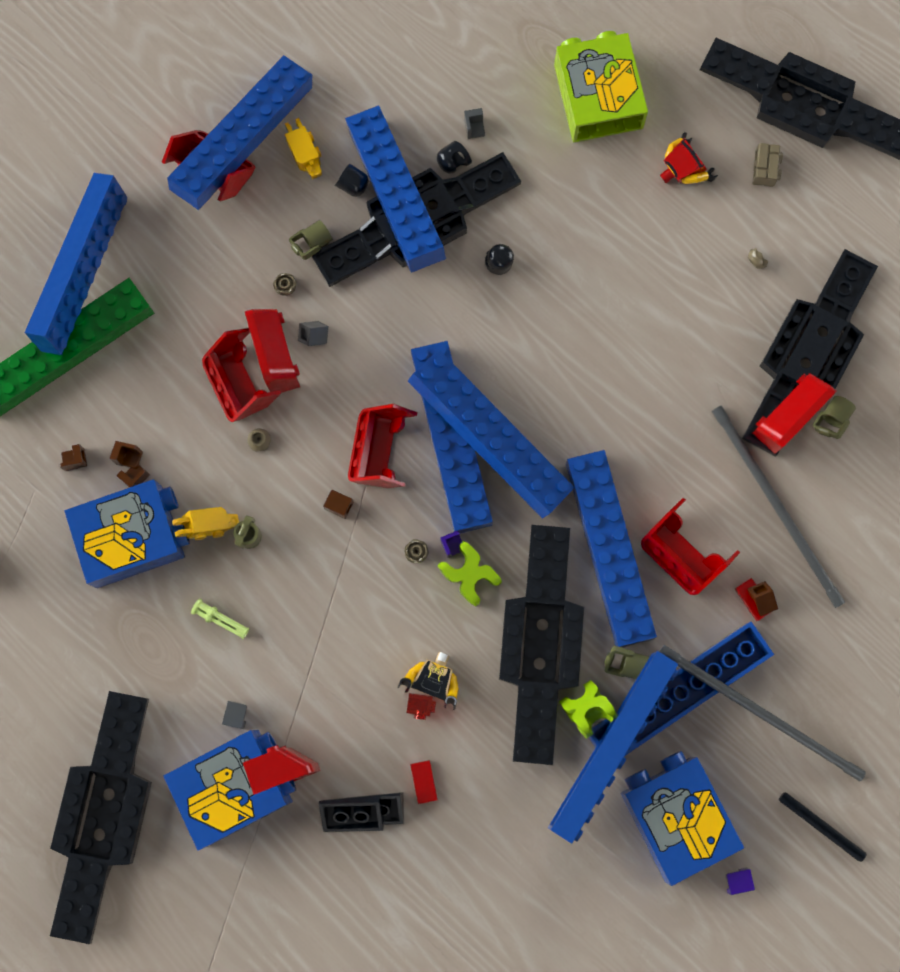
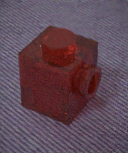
[406,693,436,720]

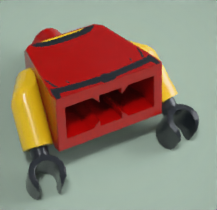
[660,132,718,184]

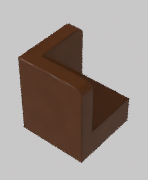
[110,441,143,469]
[60,444,87,471]
[116,465,150,487]
[323,490,354,519]
[747,581,778,616]

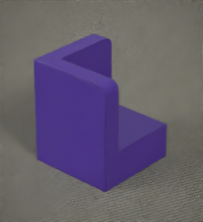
[440,530,462,558]
[726,868,755,895]

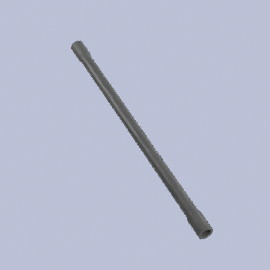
[712,405,845,608]
[659,645,866,781]

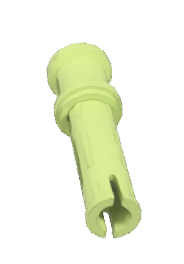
[191,598,250,639]

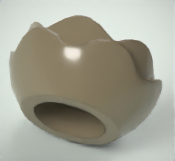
[748,248,768,269]
[273,273,297,296]
[247,428,271,452]
[404,539,429,563]

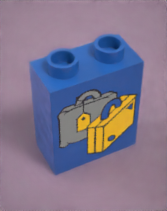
[64,479,190,589]
[163,730,296,851]
[620,751,744,886]

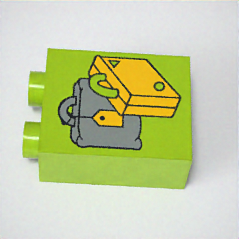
[554,31,648,143]

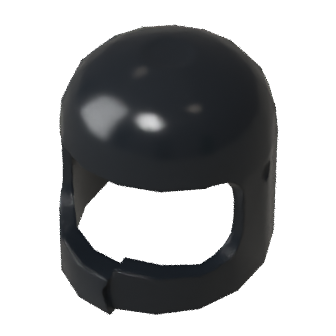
[437,141,472,174]
[334,164,369,197]
[485,244,514,275]

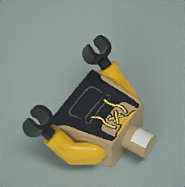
[398,652,459,710]

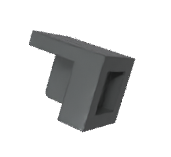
[464,108,485,139]
[298,321,329,346]
[222,701,247,729]

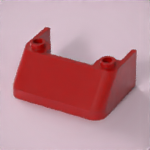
[162,130,256,202]
[245,309,300,393]
[202,328,281,422]
[752,373,837,454]
[348,404,418,488]
[641,498,740,595]
[243,745,321,795]

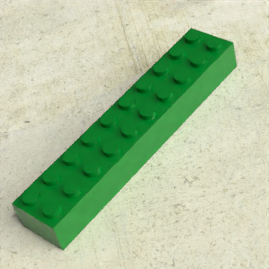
[0,277,155,417]

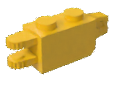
[285,118,322,179]
[172,507,239,540]

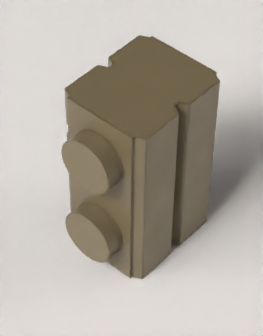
[752,143,783,187]

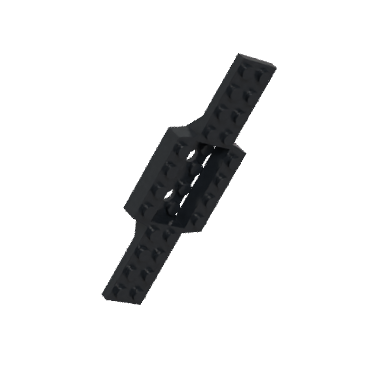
[700,37,900,160]
[312,152,521,287]
[742,249,878,457]
[499,525,584,765]
[50,691,152,945]

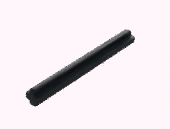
[779,792,867,862]

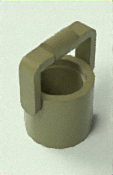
[289,220,333,260]
[813,396,856,439]
[233,515,262,549]
[604,646,649,679]

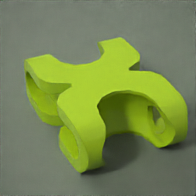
[438,541,502,607]
[559,680,618,739]

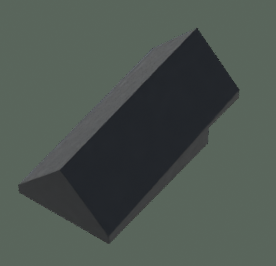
[318,792,404,832]

